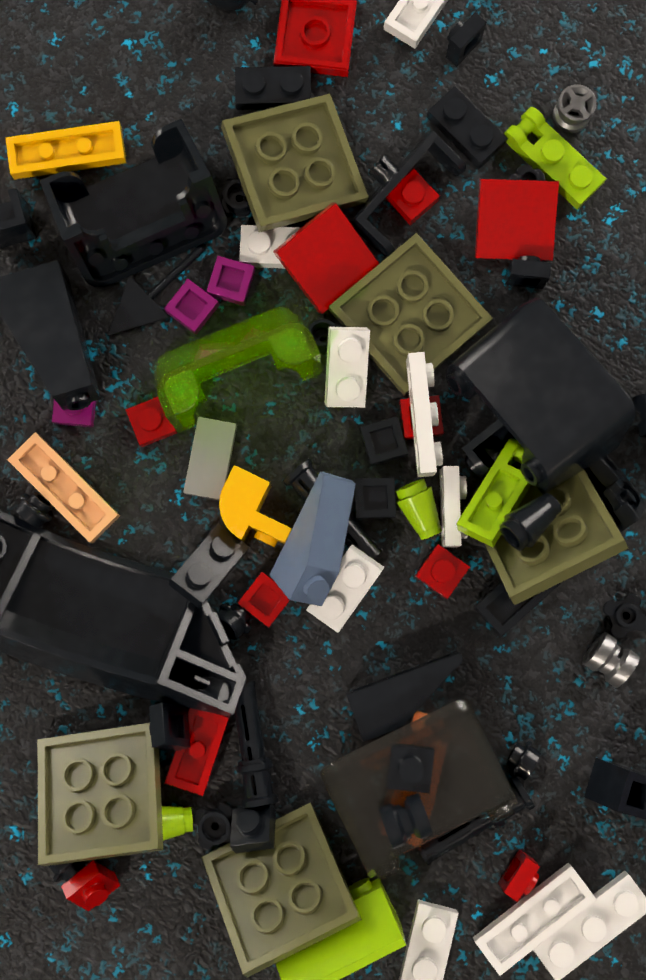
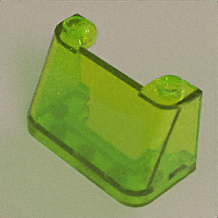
[154,307,321,433]

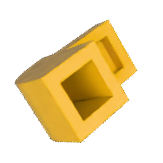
[219,465,292,548]

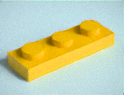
[5,121,127,180]

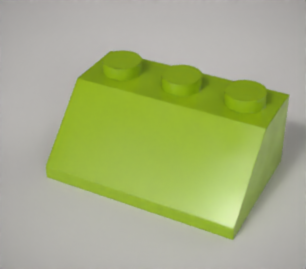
[276,878,406,980]

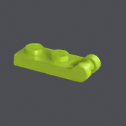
[503,107,607,210]
[456,438,531,548]

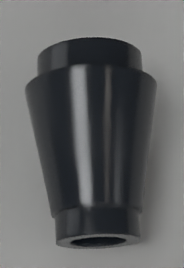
[499,493,562,551]

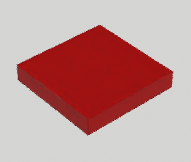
[274,0,357,77]
[475,179,559,261]
[273,203,379,314]

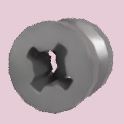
[553,84,596,133]

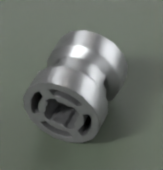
[582,632,640,688]

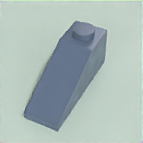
[270,471,356,606]

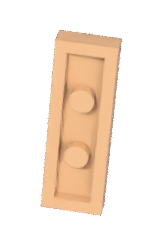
[7,432,120,543]

